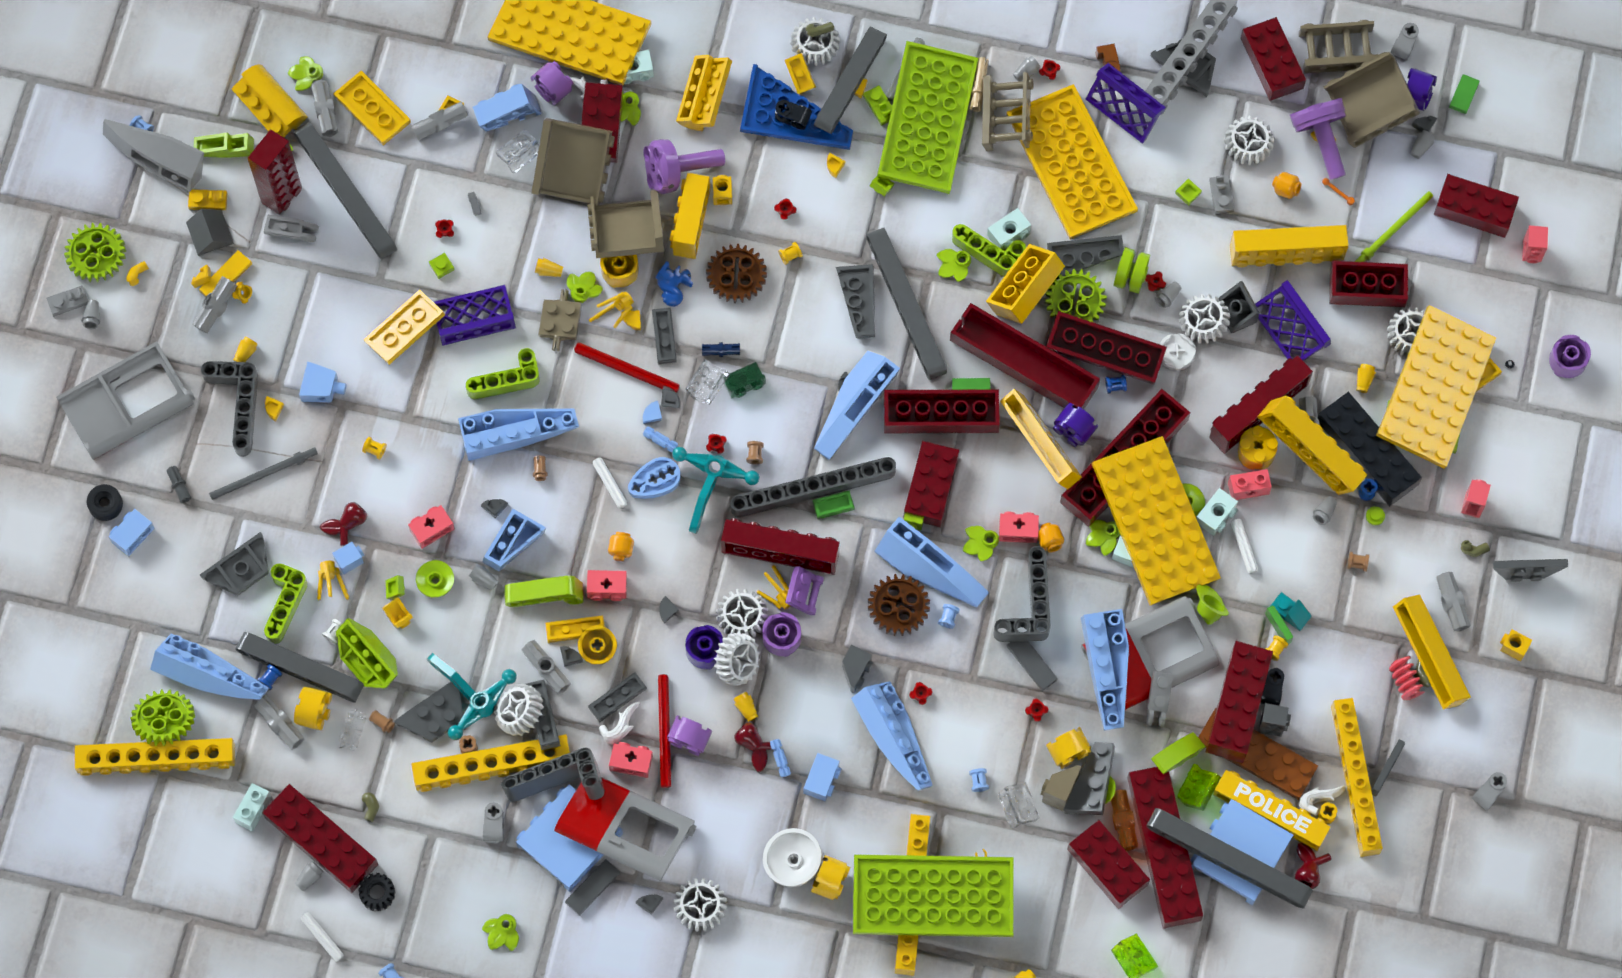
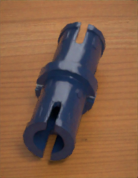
[702,342,740,357]

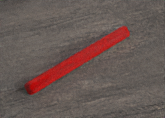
[574,342,680,393]
[658,674,671,788]

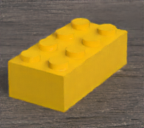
[670,173,710,259]
[986,244,1065,324]

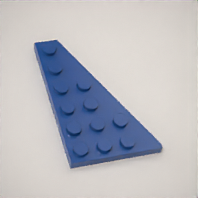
[740,64,853,150]

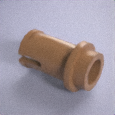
[533,455,548,481]
[369,710,395,733]

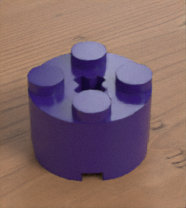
[1407,68,1437,111]
[1053,403,1098,447]
[685,625,723,670]

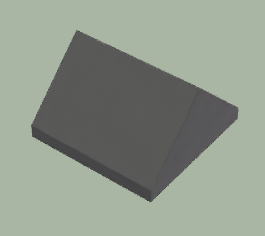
[186,209,234,256]
[1218,281,1260,333]

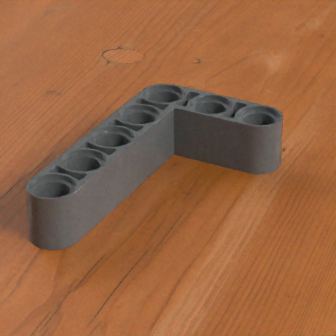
[201,361,258,457]
[993,546,1051,642]
[501,748,605,802]

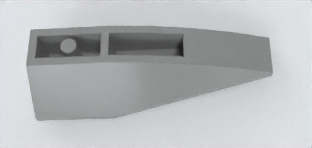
[103,119,204,191]

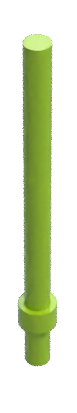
[1354,191,1433,262]

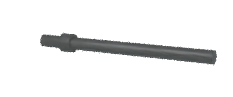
[209,447,318,500]

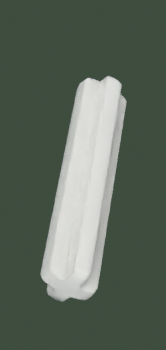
[593,458,627,509]
[1231,519,1258,573]
[301,912,344,962]

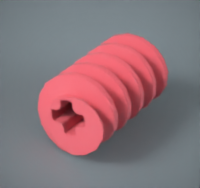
[1389,656,1425,700]

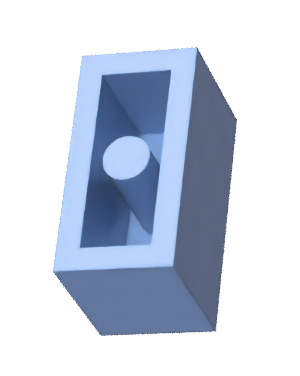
[109,509,155,557]
[803,753,842,802]

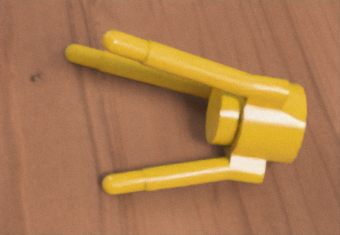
[589,292,634,328]
[317,560,349,600]
[757,565,790,610]

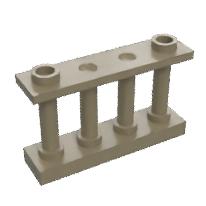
[1299,20,1379,74]
[982,72,1034,151]

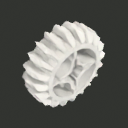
[790,17,840,66]
[1224,115,1275,165]
[1179,293,1230,344]
[1387,307,1425,356]
[716,588,768,638]
[714,633,761,686]
[494,683,544,736]
[674,878,727,932]

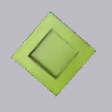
[869,176,895,196]
[1175,179,1202,206]
[429,252,455,279]
[903,513,924,530]
[385,575,405,600]

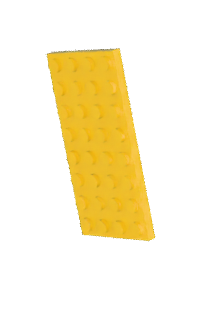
[487,0,652,86]
[1006,84,1138,240]
[1376,305,1496,469]
[1092,436,1221,606]

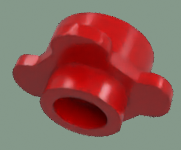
[1039,59,1061,80]
[774,198,797,220]
[435,219,454,238]
[1145,271,1166,292]
[706,434,727,454]
[909,682,933,705]
[1025,699,1049,722]

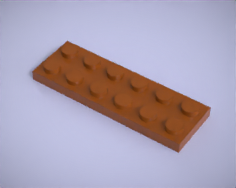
[1198,708,1318,800]

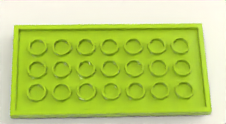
[877,41,978,194]
[853,854,1014,937]

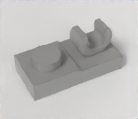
[1209,175,1234,214]
[47,286,88,317]

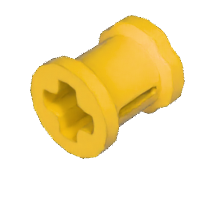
[778,242,803,265]
[362,436,387,460]
[1265,635,1289,661]
[1318,802,1338,824]

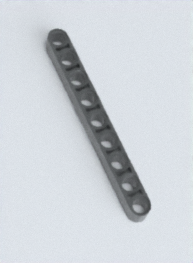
[293,122,398,260]
[866,227,947,380]
[731,457,896,517]
[1146,808,1313,909]

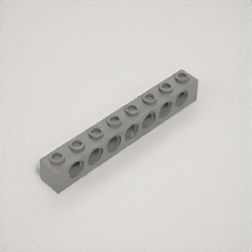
[1145,0,1238,115]

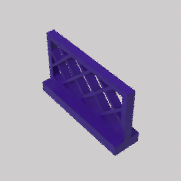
[1085,63,1166,144]
[1255,280,1331,361]
[434,285,516,346]

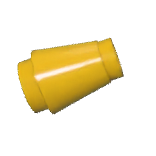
[535,257,563,277]
[233,336,258,362]
[1356,364,1376,393]
[733,692,758,722]

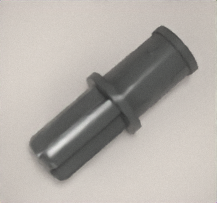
[166,466,192,503]

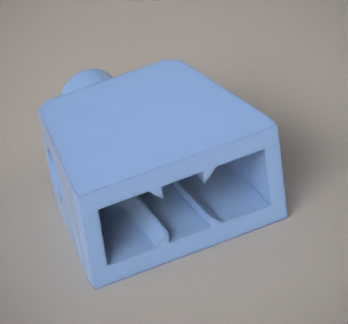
[299,362,347,403]

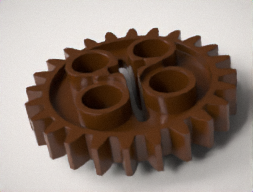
[706,244,767,303]
[868,574,930,636]

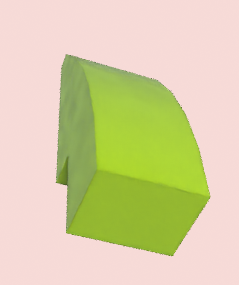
[193,132,254,158]
[1151,732,1206,774]

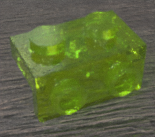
[1177,764,1221,811]
[1111,933,1158,978]

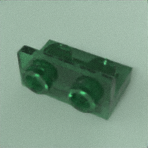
[722,362,766,399]

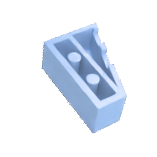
[473,84,542,132]
[482,509,546,572]

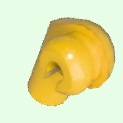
[126,261,149,286]

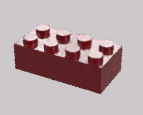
[1240,17,1306,101]
[581,82,624,163]
[1433,173,1519,238]
[1329,261,1408,308]
[903,441,959,528]
[1067,820,1150,909]

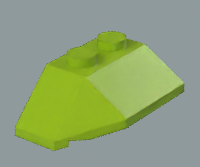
[336,618,398,689]

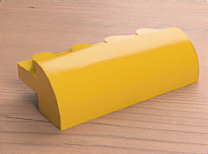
[676,55,732,131]
[231,64,308,137]

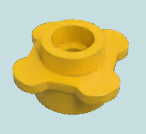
[232,282,253,304]

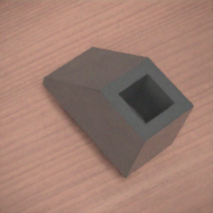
[842,644,874,693]

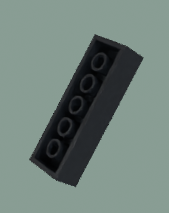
[1318,391,1422,507]

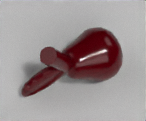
[320,502,368,546]
[734,723,773,772]
[1295,843,1331,889]

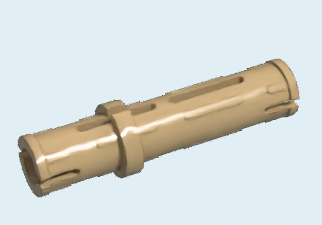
[970,57,989,112]

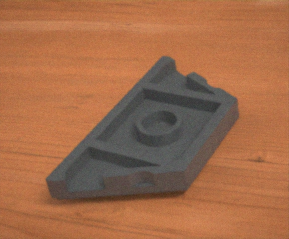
[1150,39,1216,98]
[200,532,269,596]
[1493,559,1568,582]
[394,682,463,743]

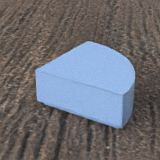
[643,401,662,424]

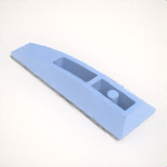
[814,351,900,460]
[458,408,579,461]
[875,517,989,608]
[1081,609,1129,731]
[150,634,269,700]
[851,681,933,791]

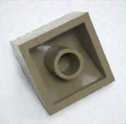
[1040,765,1081,811]

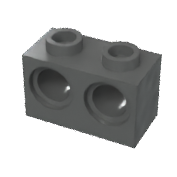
[1258,703,1291,737]

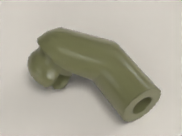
[805,22,834,37]
[1461,540,1490,557]
[1414,660,1431,687]
[362,793,379,822]

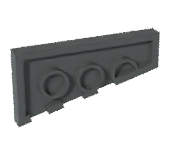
[1047,235,1124,279]
[836,264,875,338]
[1063,742,1115,815]

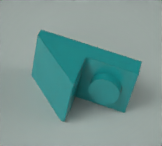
[1270,592,1312,631]

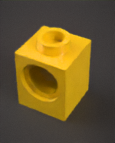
[713,175,732,205]
[1500,629,1532,662]

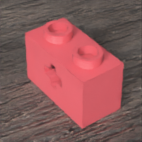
[1522,225,1548,264]
[1228,469,1272,500]
[1461,479,1491,518]
[408,505,455,549]
[999,511,1039,543]
[587,570,627,601]
[609,742,653,778]

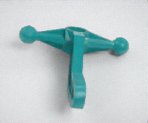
[672,447,760,534]
[427,653,517,741]

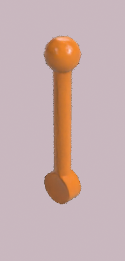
[1322,178,1355,205]

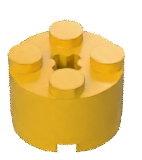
[600,255,639,287]
[1238,425,1278,470]
[578,625,617,664]
[294,687,332,731]
[1046,727,1091,769]
[811,855,850,900]

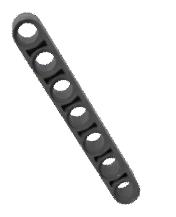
[814,26,887,134]
[235,632,364,703]

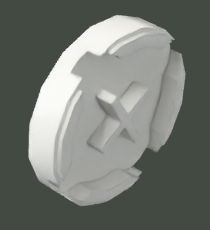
[1160,333,1196,371]

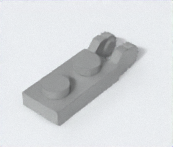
[263,214,319,242]
[1146,670,1174,728]

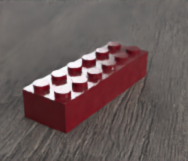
[248,129,302,215]
[1046,311,1167,385]
[1209,355,1313,454]
[884,389,1000,434]
[721,518,840,575]
[1205,641,1273,763]
[262,784,379,894]

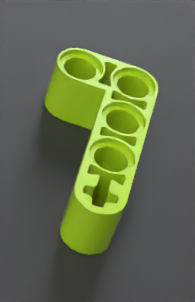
[952,224,1026,277]
[466,348,540,399]
[264,563,308,644]
[505,575,584,607]

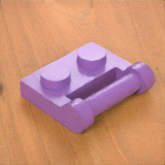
[785,566,824,615]

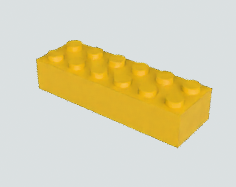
[1230,225,1348,268]
[1258,396,1367,495]

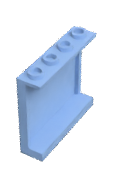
[516,784,623,892]
[1190,799,1293,905]

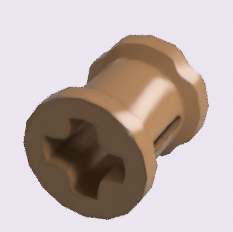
[746,441,764,464]
[1347,552,1369,572]
[459,735,478,754]

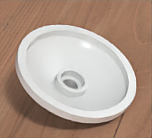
[763,828,822,887]

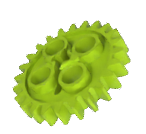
[64,223,126,282]
[1045,269,1107,323]
[130,689,195,746]

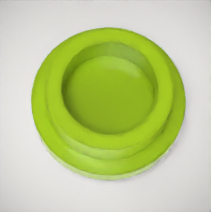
[1366,506,1385,525]

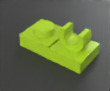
[863,85,892,126]

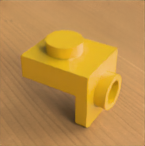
[382,597,413,629]

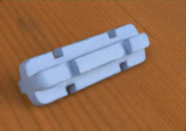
[643,427,678,453]
[770,739,791,777]

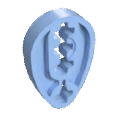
[628,457,681,499]

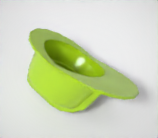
[1196,584,1229,625]

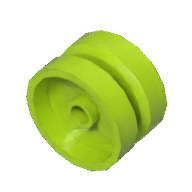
[1113,247,1151,294]

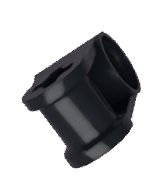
[775,100,812,130]
[1260,668,1284,706]

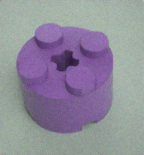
[531,61,573,106]
[1549,335,1591,378]
[762,612,801,657]
[667,715,712,756]

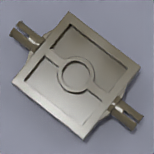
[538,289,582,351]

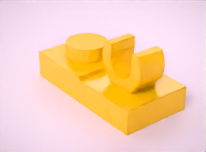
[784,53,816,95]
[188,190,228,210]

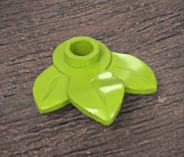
[288,56,323,91]
[621,91,641,126]
[936,249,971,282]
[566,272,603,303]
[1086,520,1121,556]
[963,525,999,562]
[482,914,519,951]

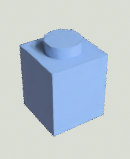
[332,542,364,574]

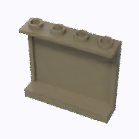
[1323,52,1420,148]
[531,118,615,207]
[587,190,664,258]

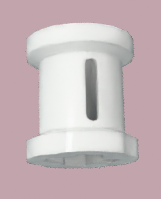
[322,619,342,645]

